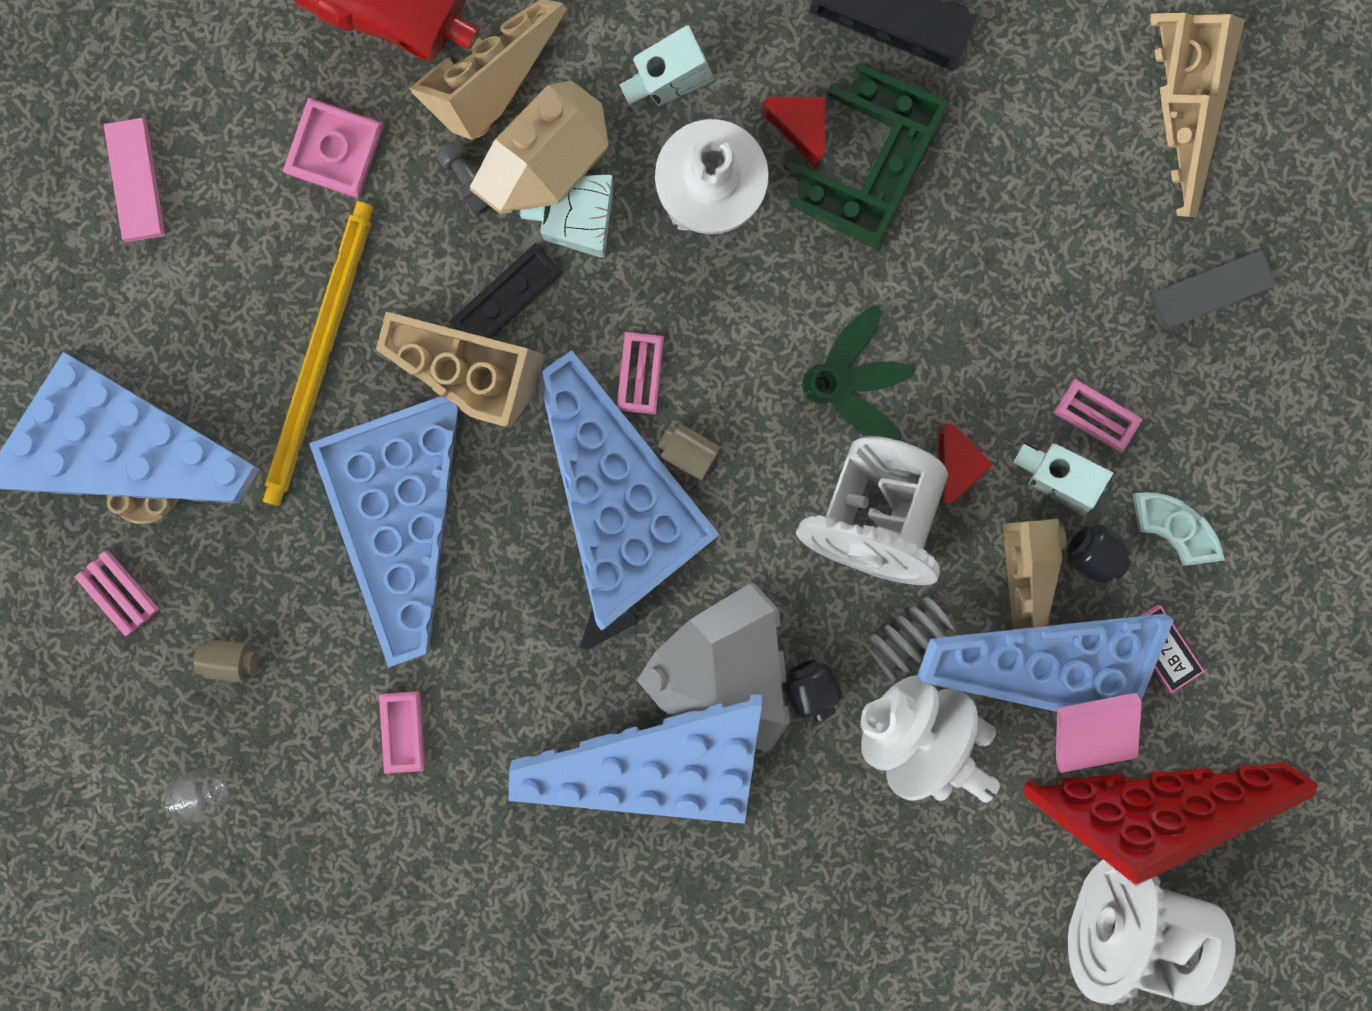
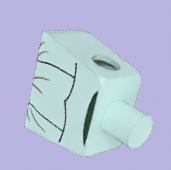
[619,25,715,106]
[520,175,614,258]
[1013,442,1113,516]

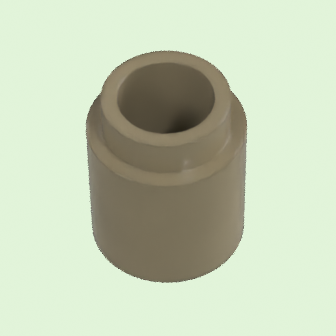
[194,640,259,683]

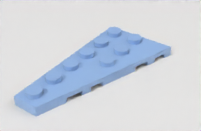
[917,614,1174,712]

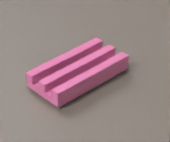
[617,332,664,415]
[1053,379,1143,453]
[74,551,160,637]

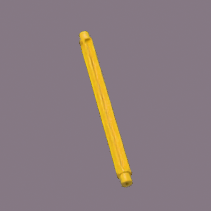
[263,201,374,506]

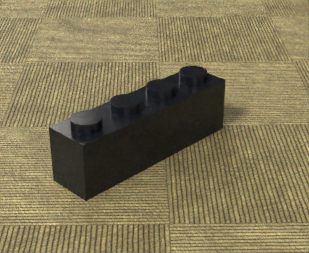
[809,0,978,71]

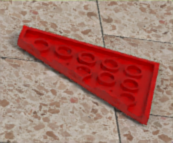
[1024,762,1318,886]

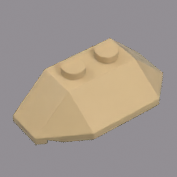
[470,80,609,214]

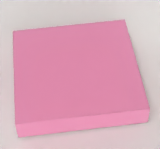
[283,98,384,198]
[1056,693,1142,773]

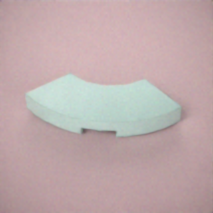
[1133,492,1225,566]

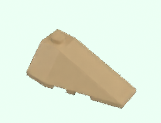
[410,0,567,140]
[376,312,545,428]
[1002,519,1066,630]

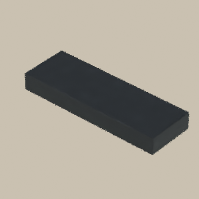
[449,243,562,339]

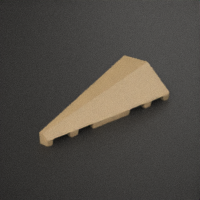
[1150,13,1245,218]

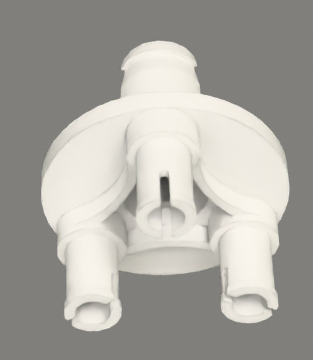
[655,119,768,234]

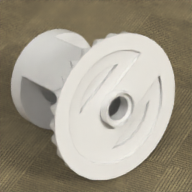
[796,436,948,585]
[1068,860,1236,1006]

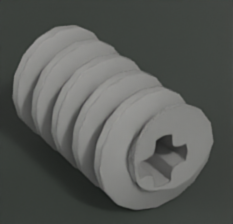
[868,597,957,682]

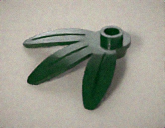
[802,306,915,441]

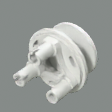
[860,676,1000,803]

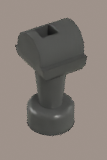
[436,139,491,217]

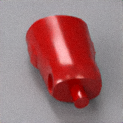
[295,0,480,62]

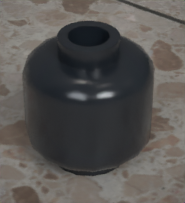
[1068,525,1131,583]
[784,659,842,722]

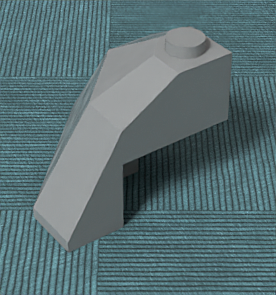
[637,583,790,752]

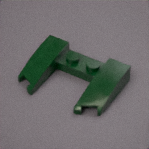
[790,63,949,251]

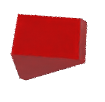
[761,97,825,168]
[938,424,993,505]

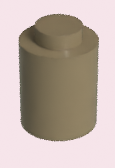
[657,423,721,481]

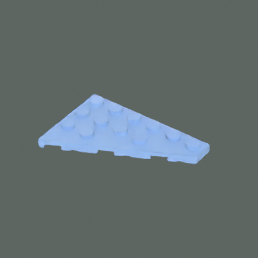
[539,350,719,631]
[0,352,260,503]
[309,396,459,667]
[509,694,762,824]

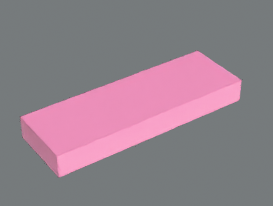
[104,118,165,242]

